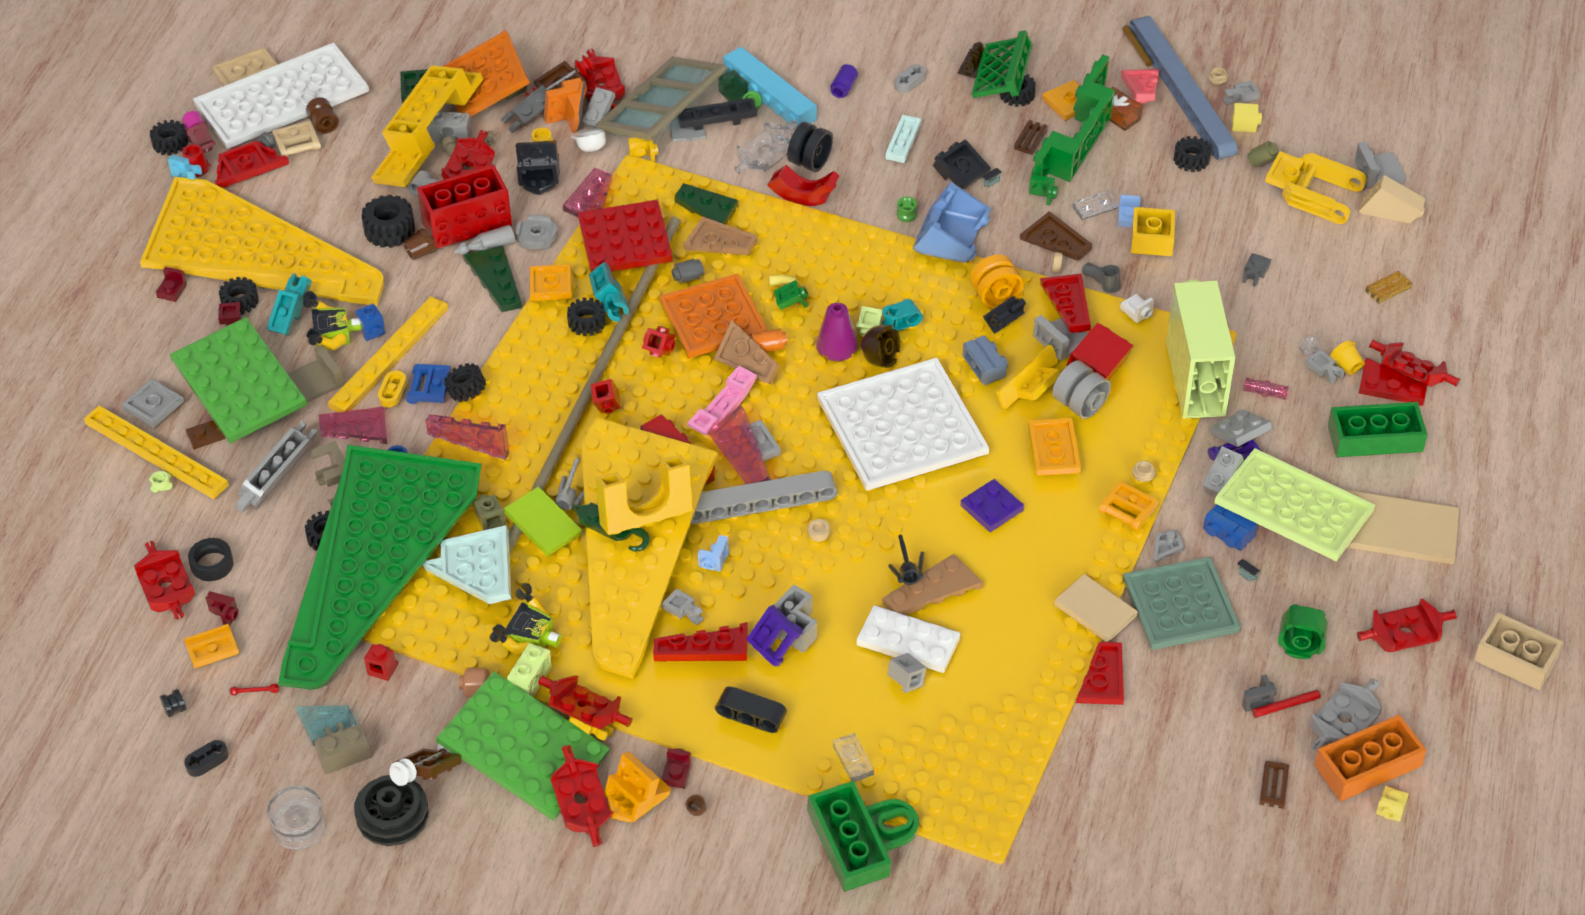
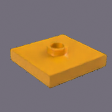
[1042,80,1079,121]
[529,264,572,301]

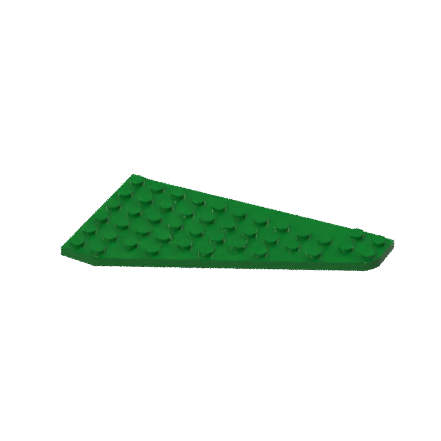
[278,445,481,690]

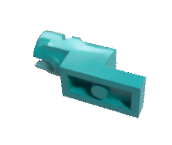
[589,262,629,322]
[266,274,312,336]

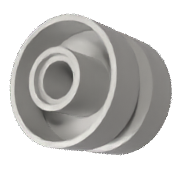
[1052,360,1111,419]

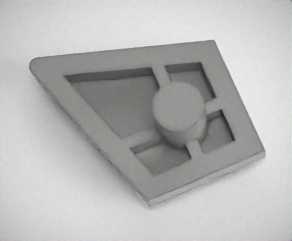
[1153,530,1184,562]

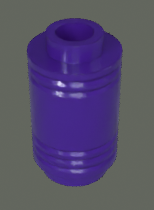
[830,64,858,98]

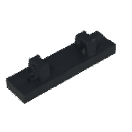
[676,98,757,131]

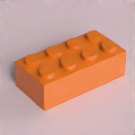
[1314,714,1427,802]

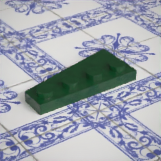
[463,246,522,312]

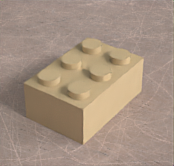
[1474,612,1564,691]

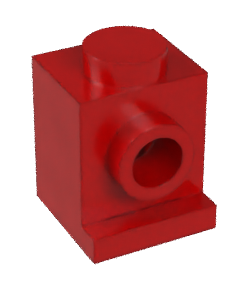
[364,644,399,681]

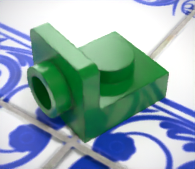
[1029,174,1058,205]
[774,280,809,310]

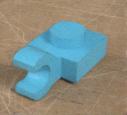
[168,155,202,180]

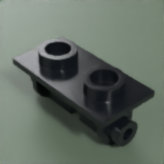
[983,296,1026,334]

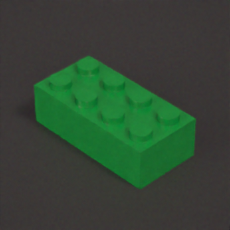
[1328,402,1427,458]

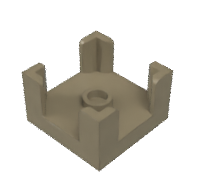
[310,441,345,506]

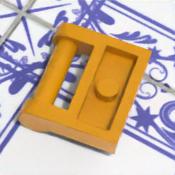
[1099,481,1159,532]

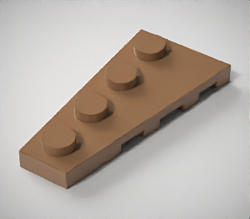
[882,554,983,615]

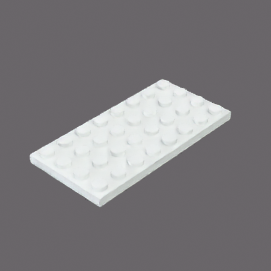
[193,43,369,149]

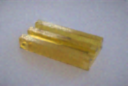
[1365,271,1412,304]

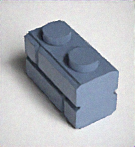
[962,336,1008,385]

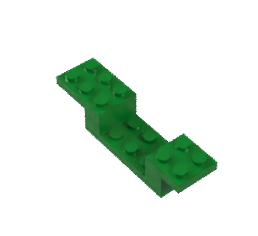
[1031,54,1115,182]

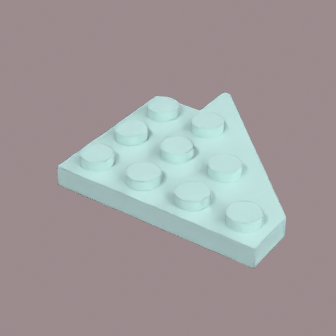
[423,525,511,604]

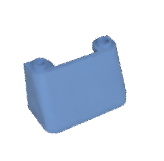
[912,182,991,263]

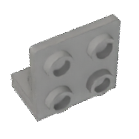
[1354,141,1406,187]
[1033,315,1087,361]

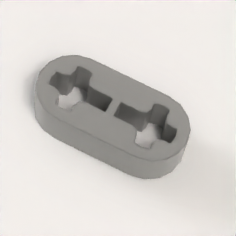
[895,65,926,93]

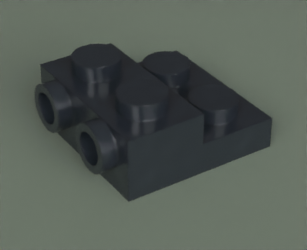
[933,139,991,190]

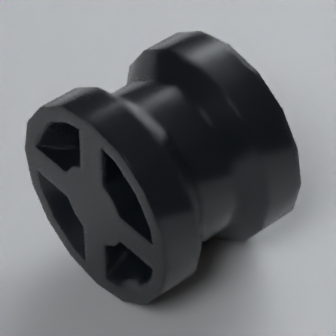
[160,689,187,717]

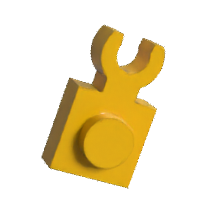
[569,716,614,741]

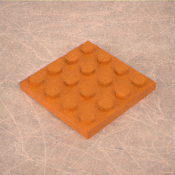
[442,30,530,117]
[659,273,768,359]

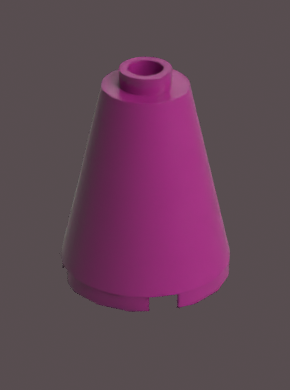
[816,303,858,361]

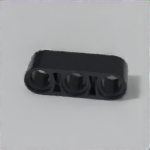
[715,686,787,733]

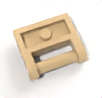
[272,121,321,157]

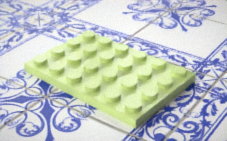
[1214,448,1375,562]

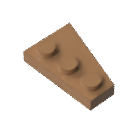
[683,217,758,255]

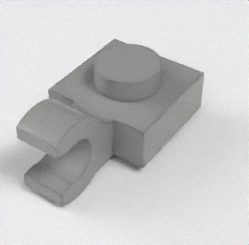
[1223,81,1260,105]
[662,589,704,625]

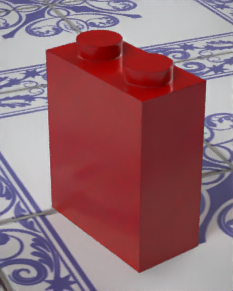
[1066,322,1133,381]

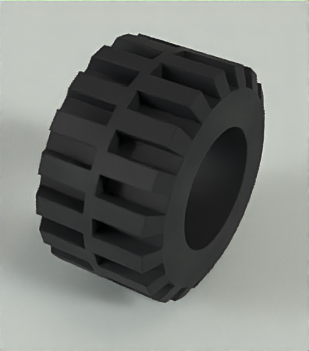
[361,195,415,248]

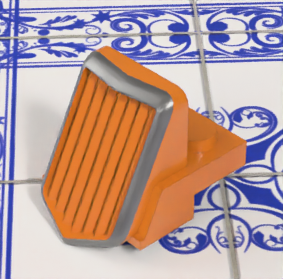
[544,78,587,133]

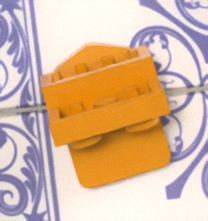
[604,751,671,823]

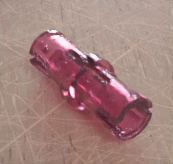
[1243,377,1289,400]

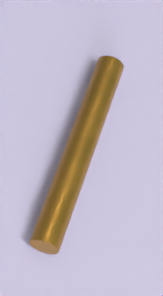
[1122,25,1153,67]

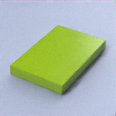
[504,486,582,557]

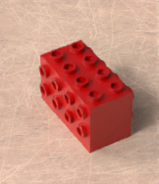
[417,165,512,249]

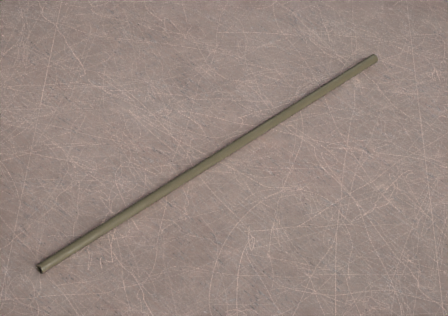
[509,217,681,554]

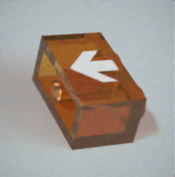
[1109,87,1143,131]

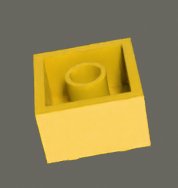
[1131,207,1175,256]

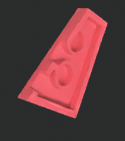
[1121,69,1159,103]

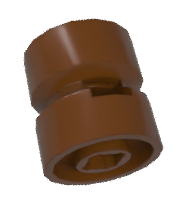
[306,97,339,134]

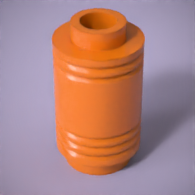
[750,328,788,352]

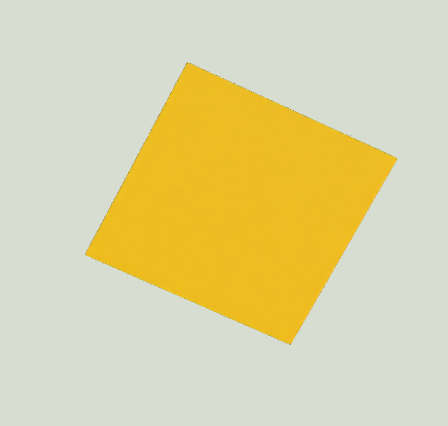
[363,155,1237,864]

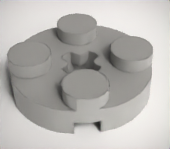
[516,215,557,250]

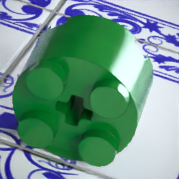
[1278,604,1328,659]

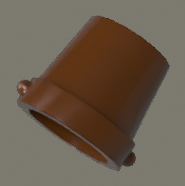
[403,228,436,260]

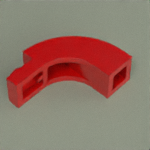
[767,164,839,206]

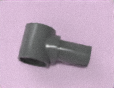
[1082,262,1121,293]

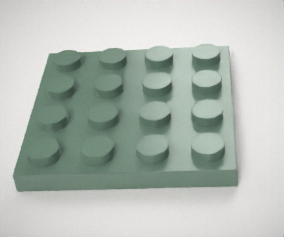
[1123,557,1240,650]

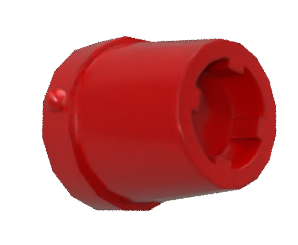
[182,144,211,177]

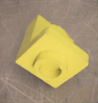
[1376,786,1409,822]

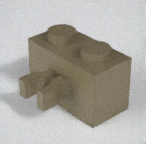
[314,722,371,774]

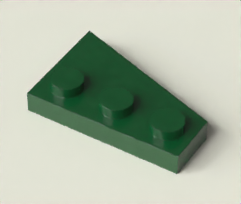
[675,183,738,225]

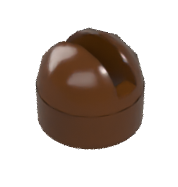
[686,795,706,816]

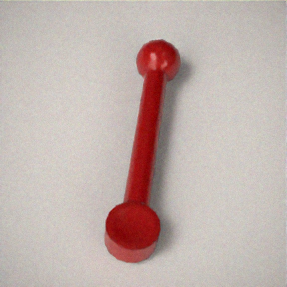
[229,684,279,696]

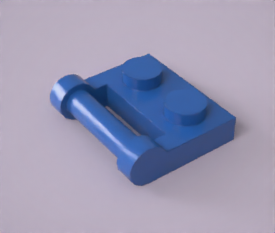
[406,364,451,404]

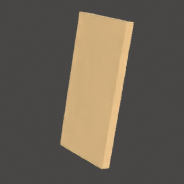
[1343,489,1459,565]

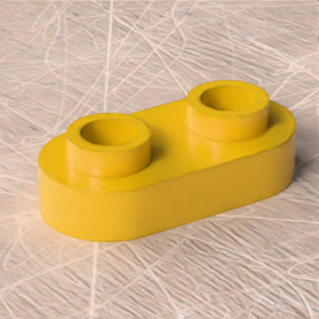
[378,370,407,407]

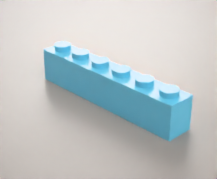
[723,47,817,128]

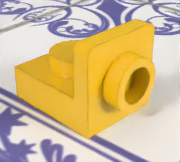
[628,137,658,162]

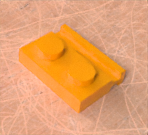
[184,624,239,669]

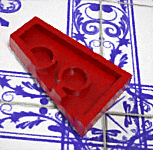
[1076,642,1124,705]

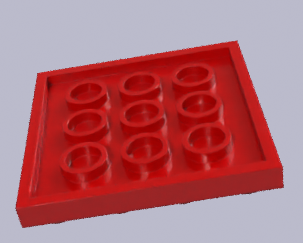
[577,200,673,273]

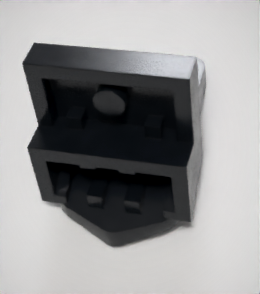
[515,141,560,195]

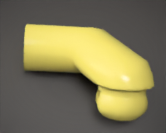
[769,275,798,286]

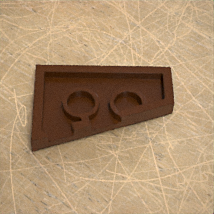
[1020,211,1093,261]

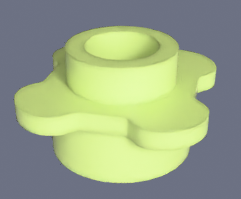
[149,471,173,493]

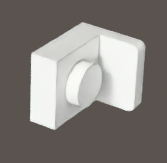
[1120,294,1154,323]

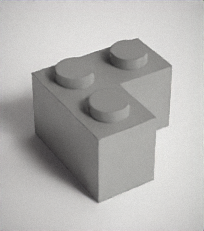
[774,584,817,653]

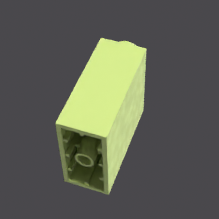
[1166,279,1235,419]

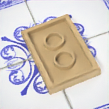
[211,46,278,86]
[1054,574,1138,642]

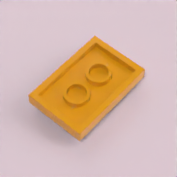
[1028,418,1081,476]

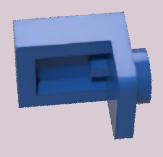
[355,304,386,341]

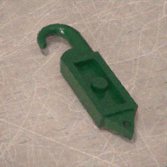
[573,502,650,552]

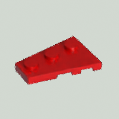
[1359,357,1427,406]

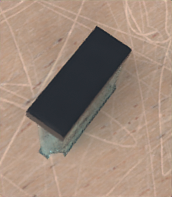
[982,168,1001,188]
[1237,558,1260,581]

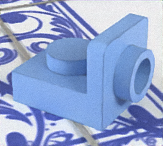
[1118,195,1141,227]
[698,535,729,572]

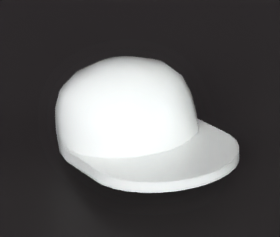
[570,129,606,152]

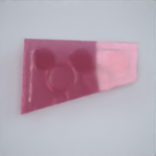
[563,168,612,217]
[319,407,388,444]

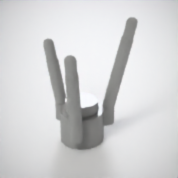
[555,458,584,510]

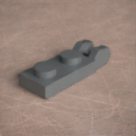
[501,85,548,133]

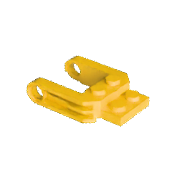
[1265,151,1367,224]

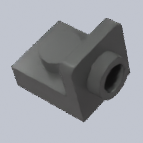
[1242,674,1276,712]

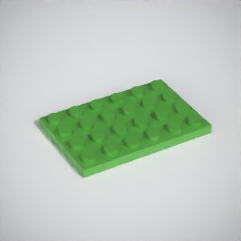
[169,317,307,444]
[436,672,610,821]

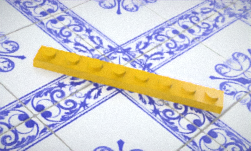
[328,296,448,416]
[84,405,229,500]

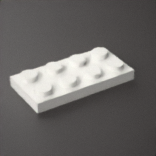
[857,605,961,673]

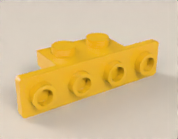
[996,344,1060,409]

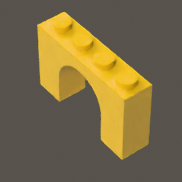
[596,454,693,535]

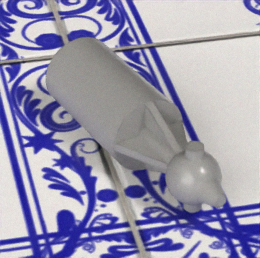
[453,225,515,255]

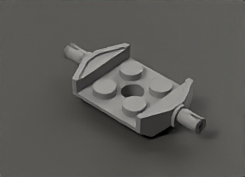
[1309,679,1382,752]

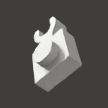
[1305,349,1344,384]

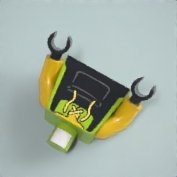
[303,291,362,351]
[490,583,562,656]

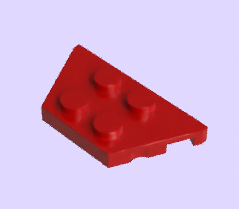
[215,141,289,188]

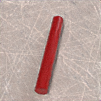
[1252,690,1321,718]

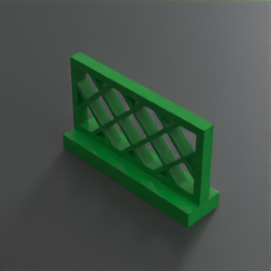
[971,30,1033,98]

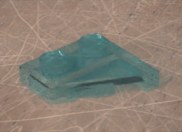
[296,706,357,746]

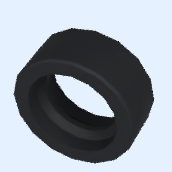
[188,538,234,581]

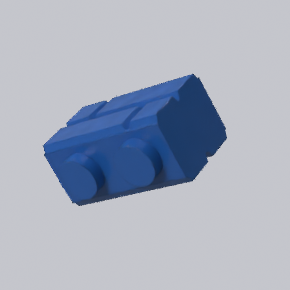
[1203,504,1258,551]

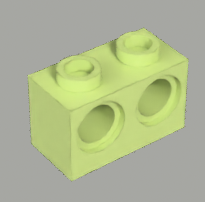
[507,643,552,697]

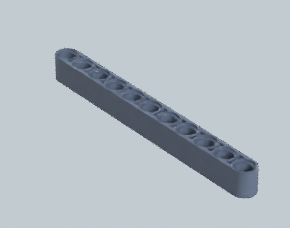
[1129,16,1237,160]

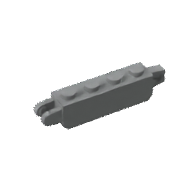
[235,421,318,513]

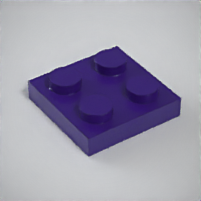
[960,479,1024,532]

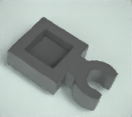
[1242,253,1271,286]

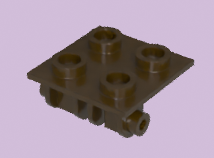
[957,42,1006,83]

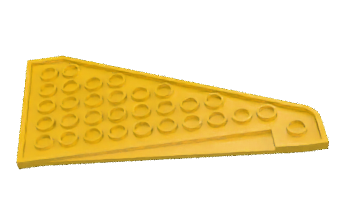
[140,177,384,306]
[582,417,718,679]

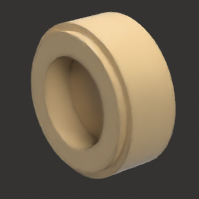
[1051,252,1063,273]
[808,519,830,542]

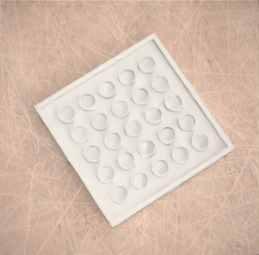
[817,358,989,491]

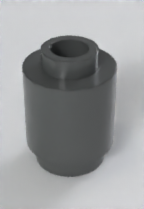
[671,259,704,284]

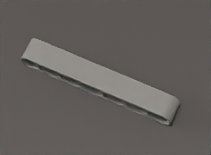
[691,471,838,524]

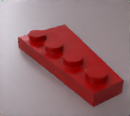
[1040,273,1091,333]
[653,622,748,662]

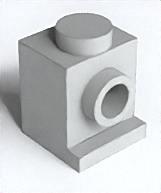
[887,653,926,693]

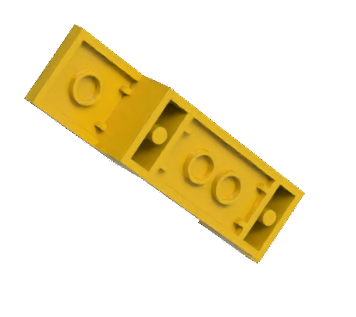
[371,65,483,188]

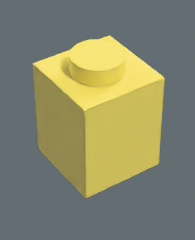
[1232,103,1262,132]

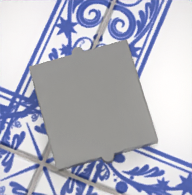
[670,115,705,142]

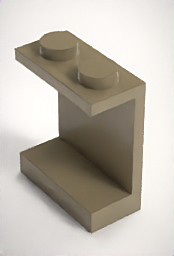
[287,345,344,403]

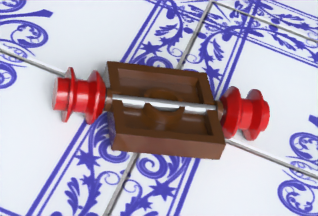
[524,55,595,99]

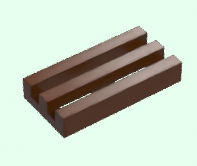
[1014,120,1047,155]
[1259,761,1289,809]

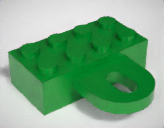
[807,780,919,892]

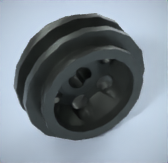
[354,775,429,846]

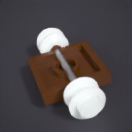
[389,744,462,786]

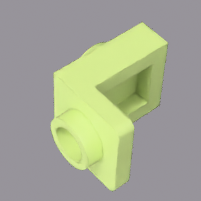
[855,306,883,336]

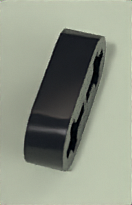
[184,740,228,777]

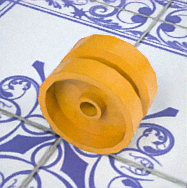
[970,254,1024,308]

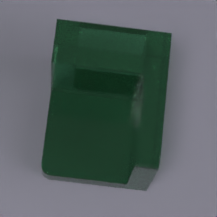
[718,70,748,101]

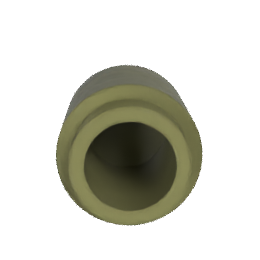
[1248,141,1279,167]

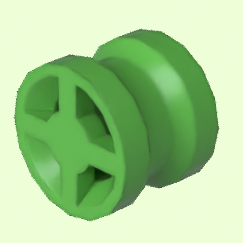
[897,197,917,222]

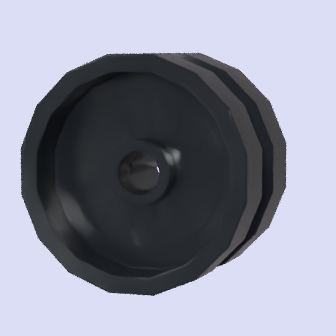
[787,121,833,173]

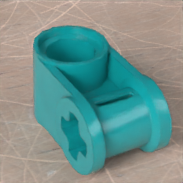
[881,299,923,331]

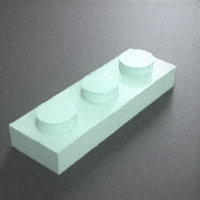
[886,115,921,163]

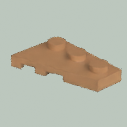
[714,320,780,385]

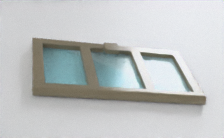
[596,56,727,140]

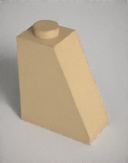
[1358,175,1425,224]

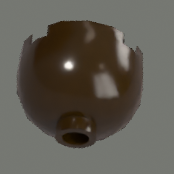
[861,325,900,368]

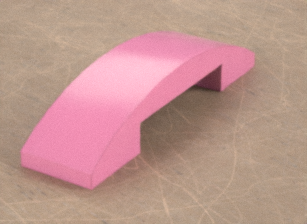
[687,366,757,435]

